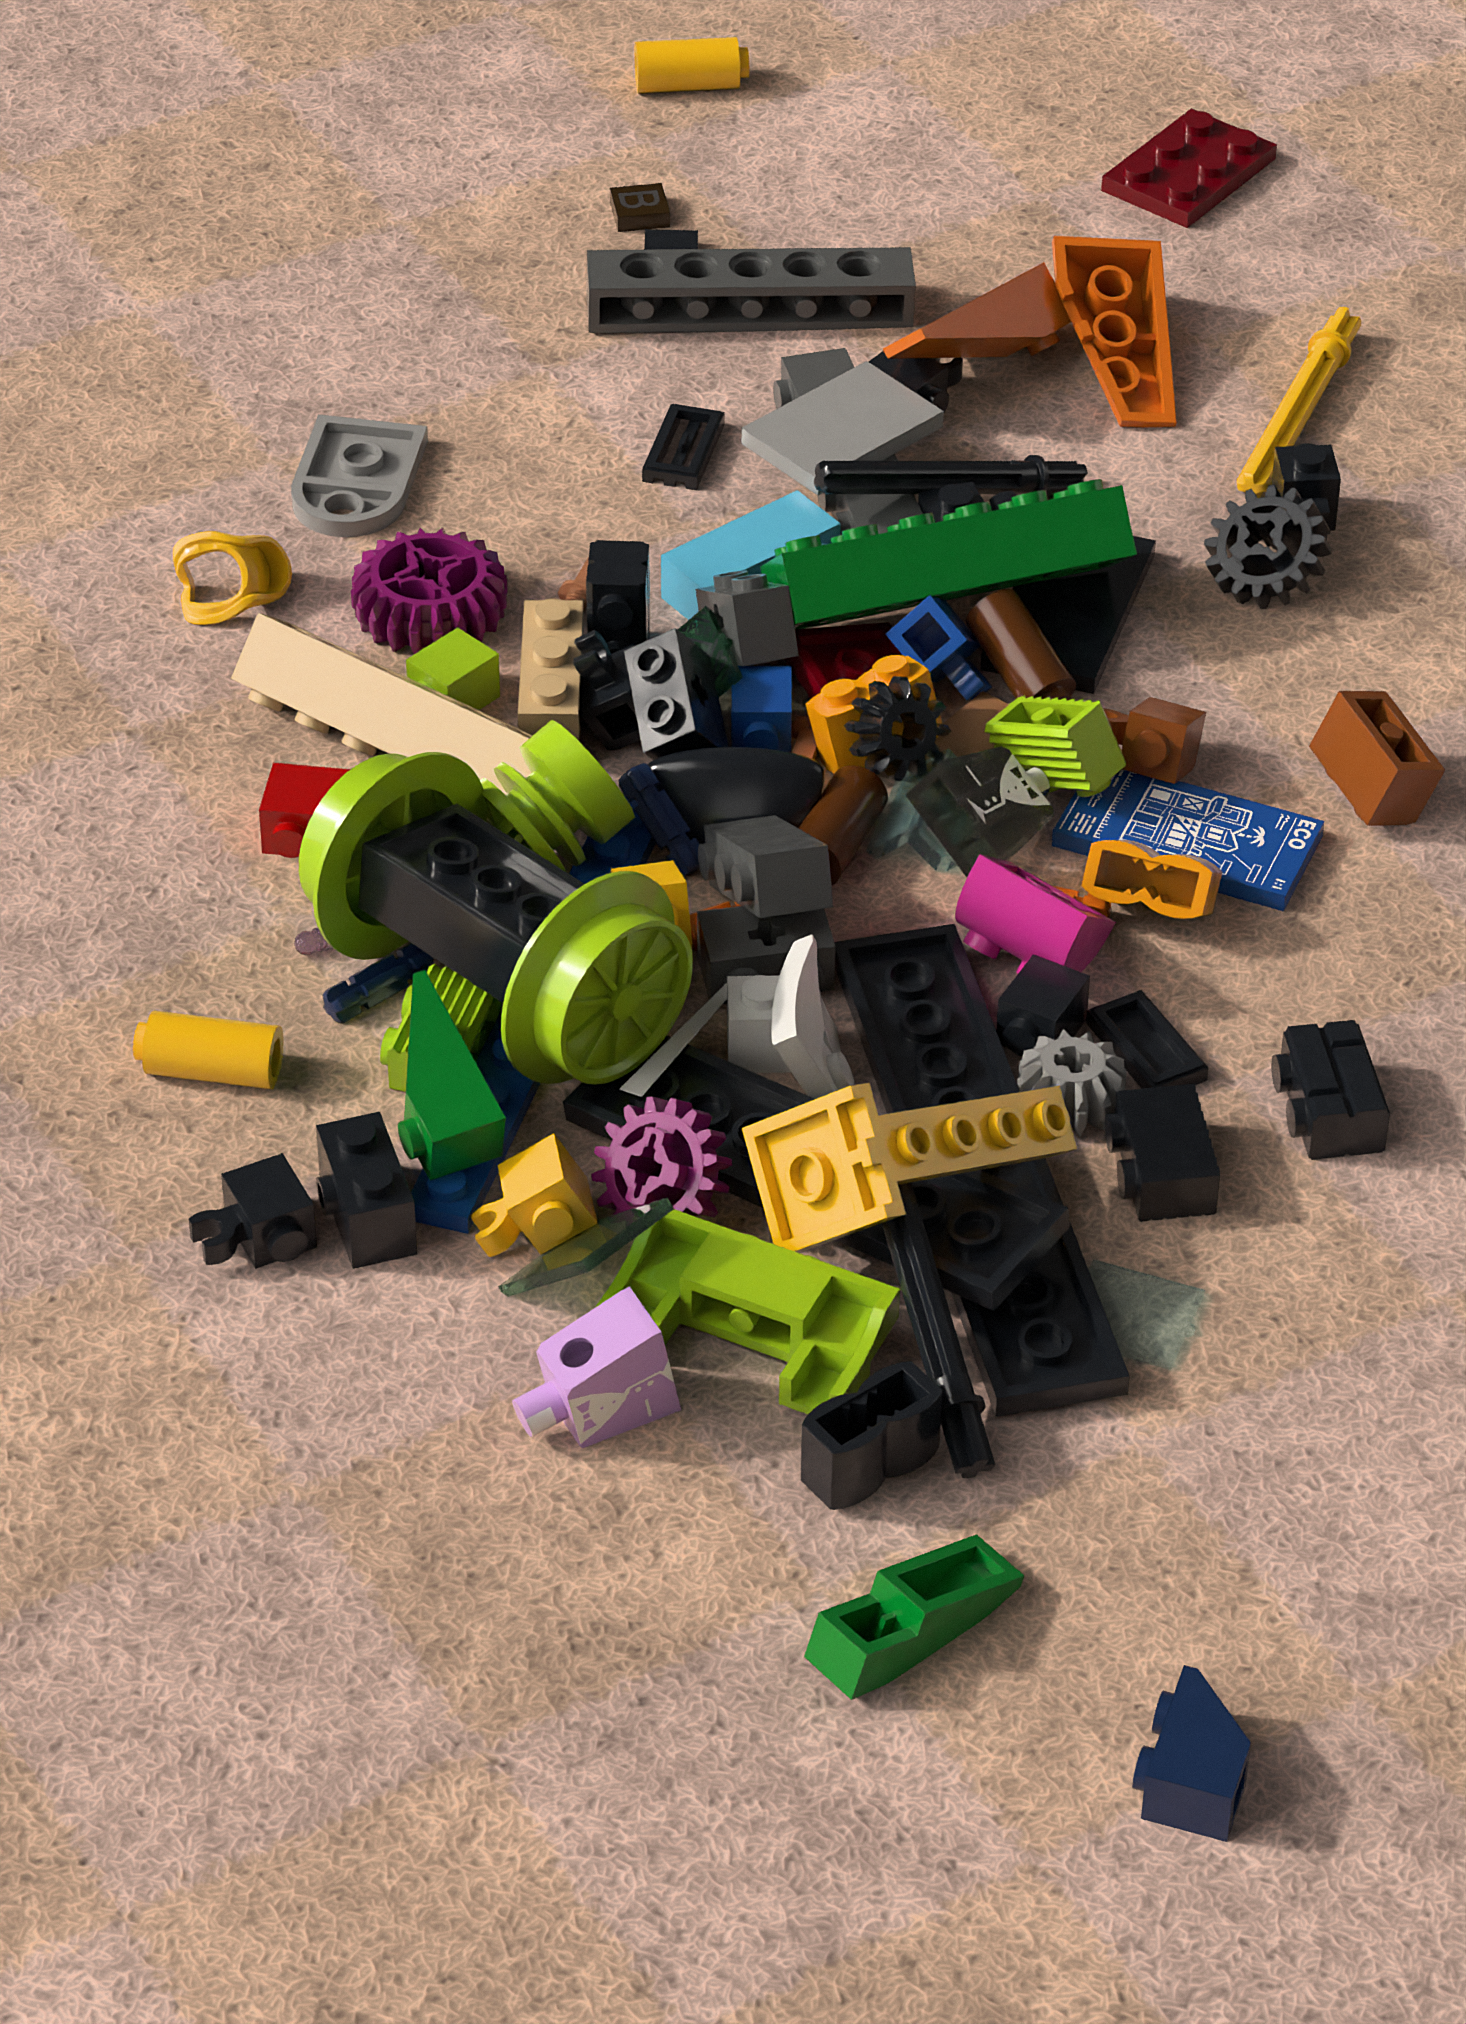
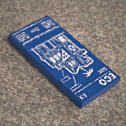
[1052,769,1325,911]

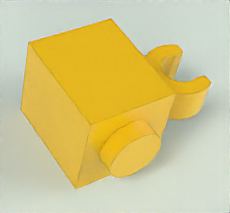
[471,1133,598,1257]

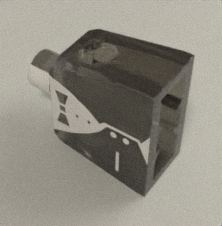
[905,746,1054,878]

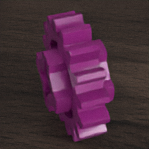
[591,1097,732,1238]

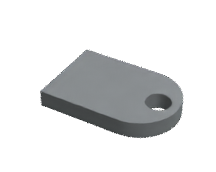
[291,414,428,537]

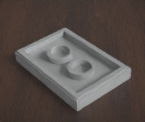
[741,361,944,496]

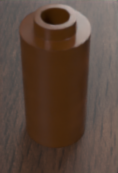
[966,589,1076,701]
[798,765,888,886]

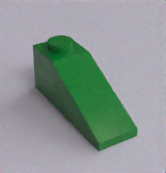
[398,970,506,1181]

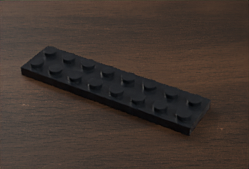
[563,1035,1070,1311]

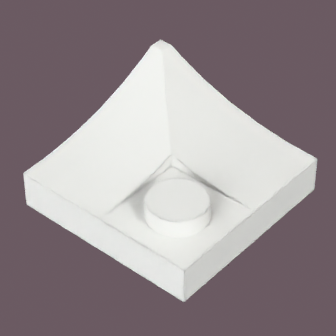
[771,934,854,1099]

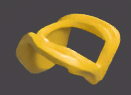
[173,531,292,625]

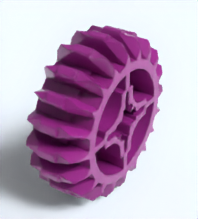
[351,527,508,654]

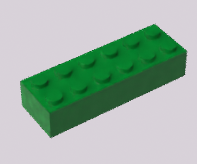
[760,479,1137,629]

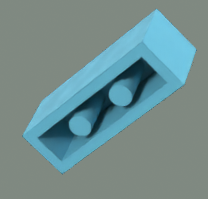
[661,490,841,630]

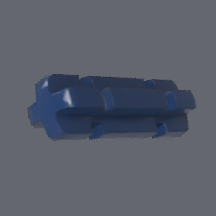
[618,763,700,876]
[322,943,434,1023]

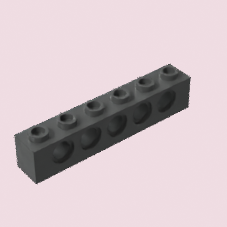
[586,247,916,333]

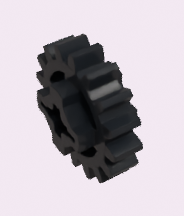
[1204,485,1332,609]

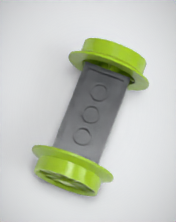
[299,752,693,1084]

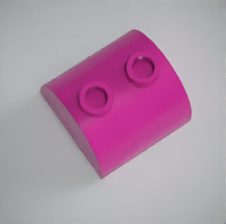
[955,854,1116,973]

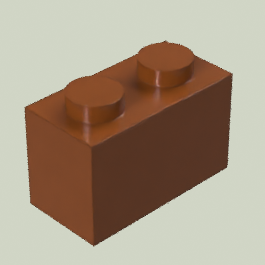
[1309,691,1445,826]

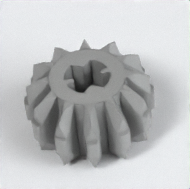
[1017,1029,1127,1137]

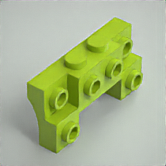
[595,1203,900,1414]

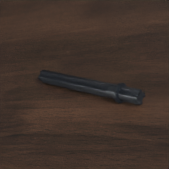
[813,455,1088,495]
[882,1182,996,1478]

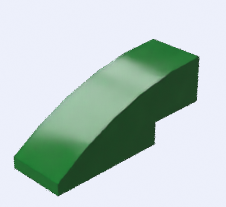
[804,1534,1025,1700]

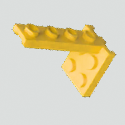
[742,1083,1077,1253]

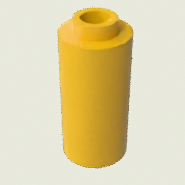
[634,37,750,93]
[133,1010,284,1089]

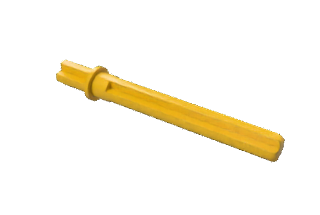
[1237,307,1361,498]

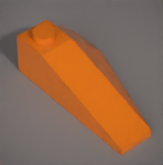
[1052,236,1177,428]
[883,262,1071,359]

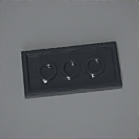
[981,536,1156,694]

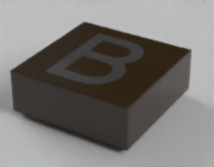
[610,183,670,232]

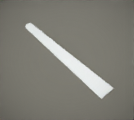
[619,983,727,1097]

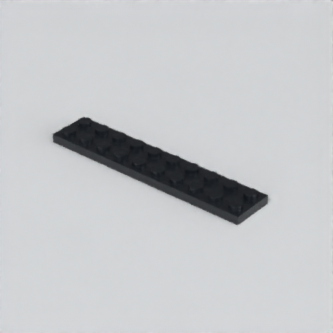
[834,924,1130,1417]

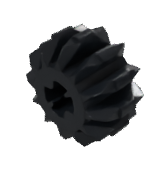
[844,676,952,781]

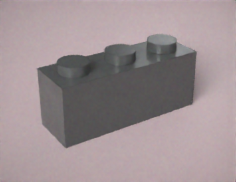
[698,815,833,918]

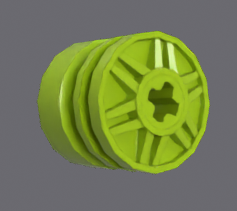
[480,720,635,872]

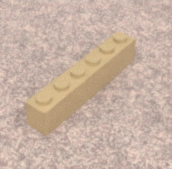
[231,613,533,795]

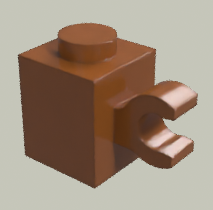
[1103,697,1207,784]

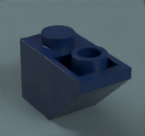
[1132,1665,1251,1842]

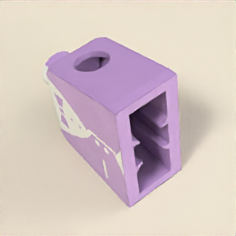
[512,1286,681,1448]

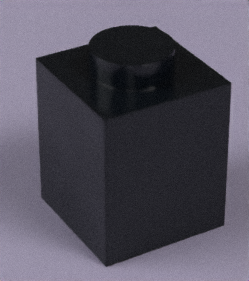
[996,954,1090,1057]

